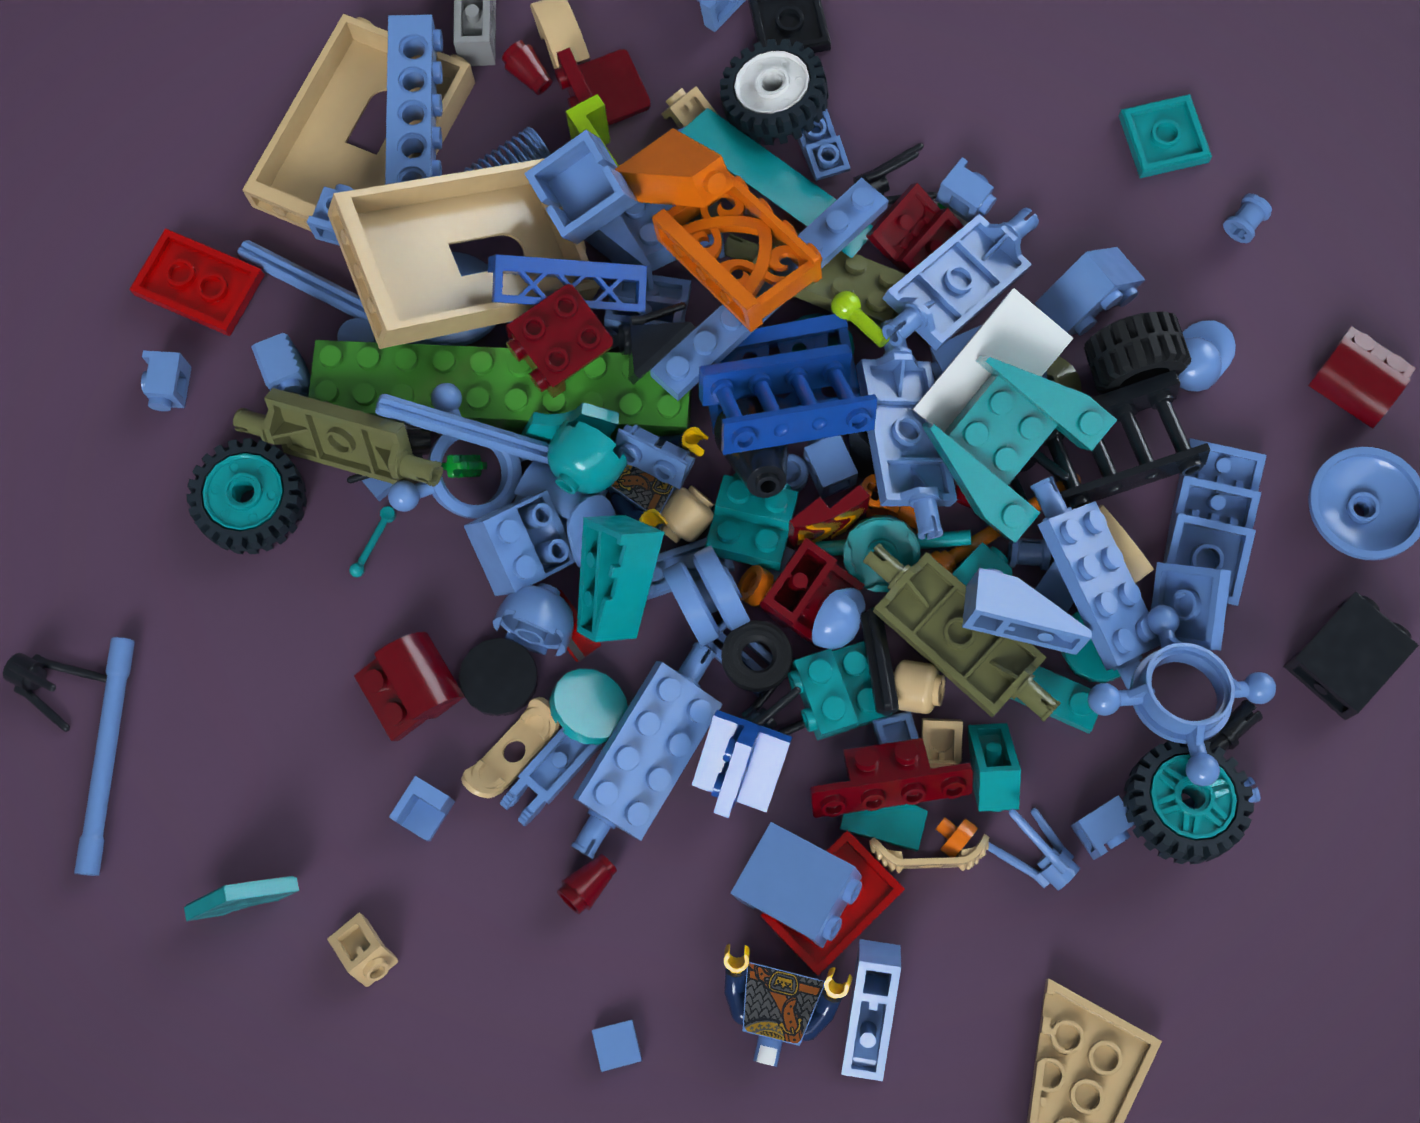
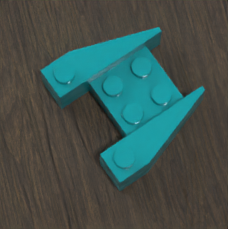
[922,356,1117,543]

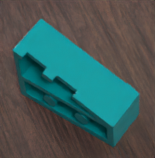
[577,515,665,642]

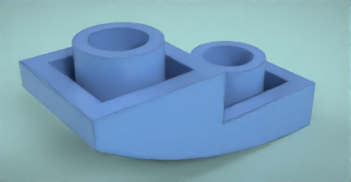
[797,109,851,181]

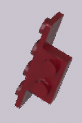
[810,738,973,818]

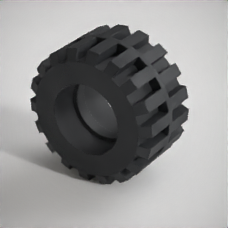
[1084,312,1191,394]

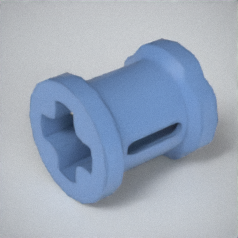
[1223,193,1272,244]
[1007,537,1051,570]

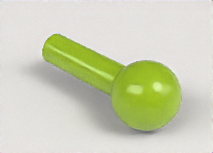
[831,291,890,348]

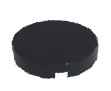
[459,638,538,716]

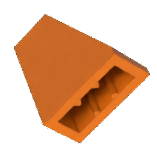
[615,128,734,208]

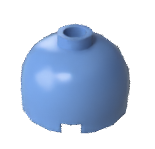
[493,583,574,656]

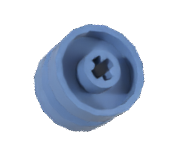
[662,545,750,647]

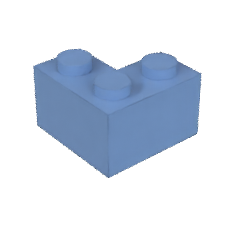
[1035,247,1145,336]

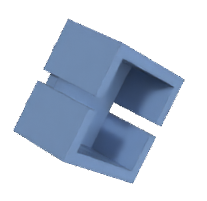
[524,130,638,244]

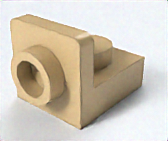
[661,86,717,129]
[327,912,398,987]

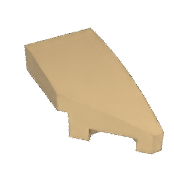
[921,718,963,768]

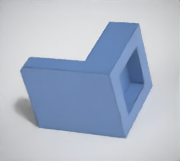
[389,776,455,841]

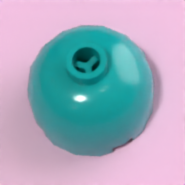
[547,420,627,494]

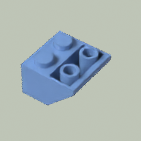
[464,490,575,596]

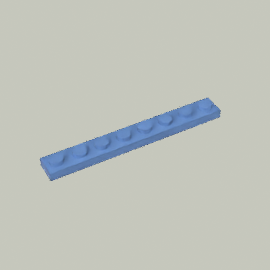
[650,177,889,401]

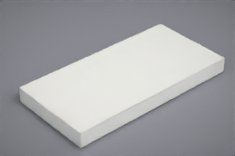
[912,288,1073,432]

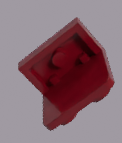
[554,48,651,126]
[506,284,613,398]

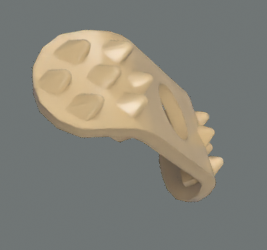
[461,697,559,799]
[869,834,990,873]

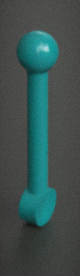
[349,506,396,577]

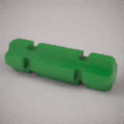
[441,454,488,478]

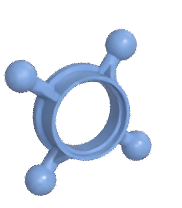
[388,383,527,519]
[1088,605,1276,786]

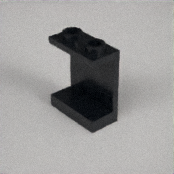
[1283,592,1419,720]

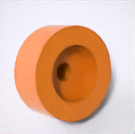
[737,565,774,606]
[935,817,978,857]

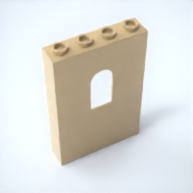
[242,14,475,232]
[327,158,600,349]

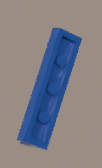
[488,254,647,313]

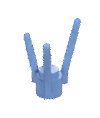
[988,808,1080,891]

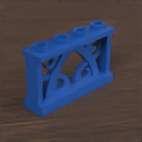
[708,314,861,434]

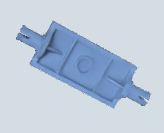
[882,208,1039,351]
[856,319,957,540]
[1030,476,1161,693]
[571,642,723,859]

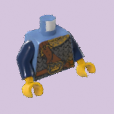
[608,427,709,529]
[724,944,852,1067]

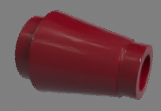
[502,40,553,95]
[557,854,617,915]

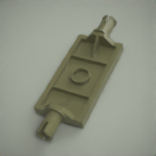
[724,230,918,334]
[233,388,443,487]
[863,543,1061,722]

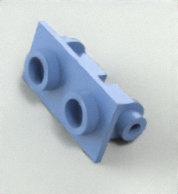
[613,424,695,489]

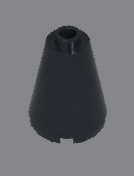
[714,396,789,498]

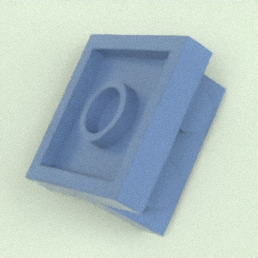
[1151,562,1231,651]

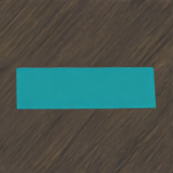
[680,108,874,258]

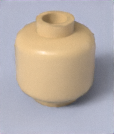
[659,485,714,543]
[893,660,945,714]

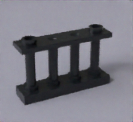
[1043,370,1210,510]

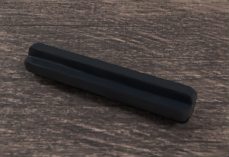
[860,608,899,716]

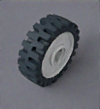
[720,39,829,145]

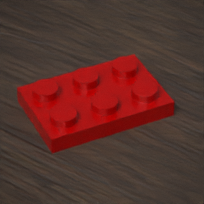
[129,228,265,337]
[760,830,905,977]

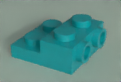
[705,473,799,571]
[788,641,893,741]

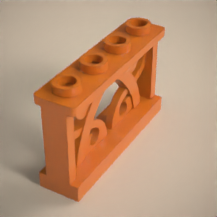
[652,171,822,332]

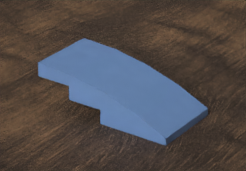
[1163,438,1267,606]

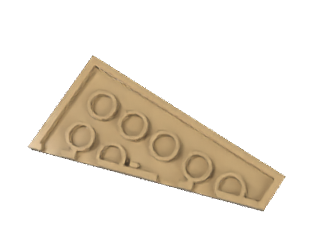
[1027,978,1162,1123]

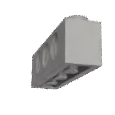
[453,0,496,66]

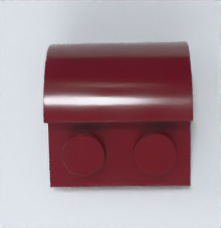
[1308,326,1416,429]
[760,538,865,649]
[354,632,465,741]

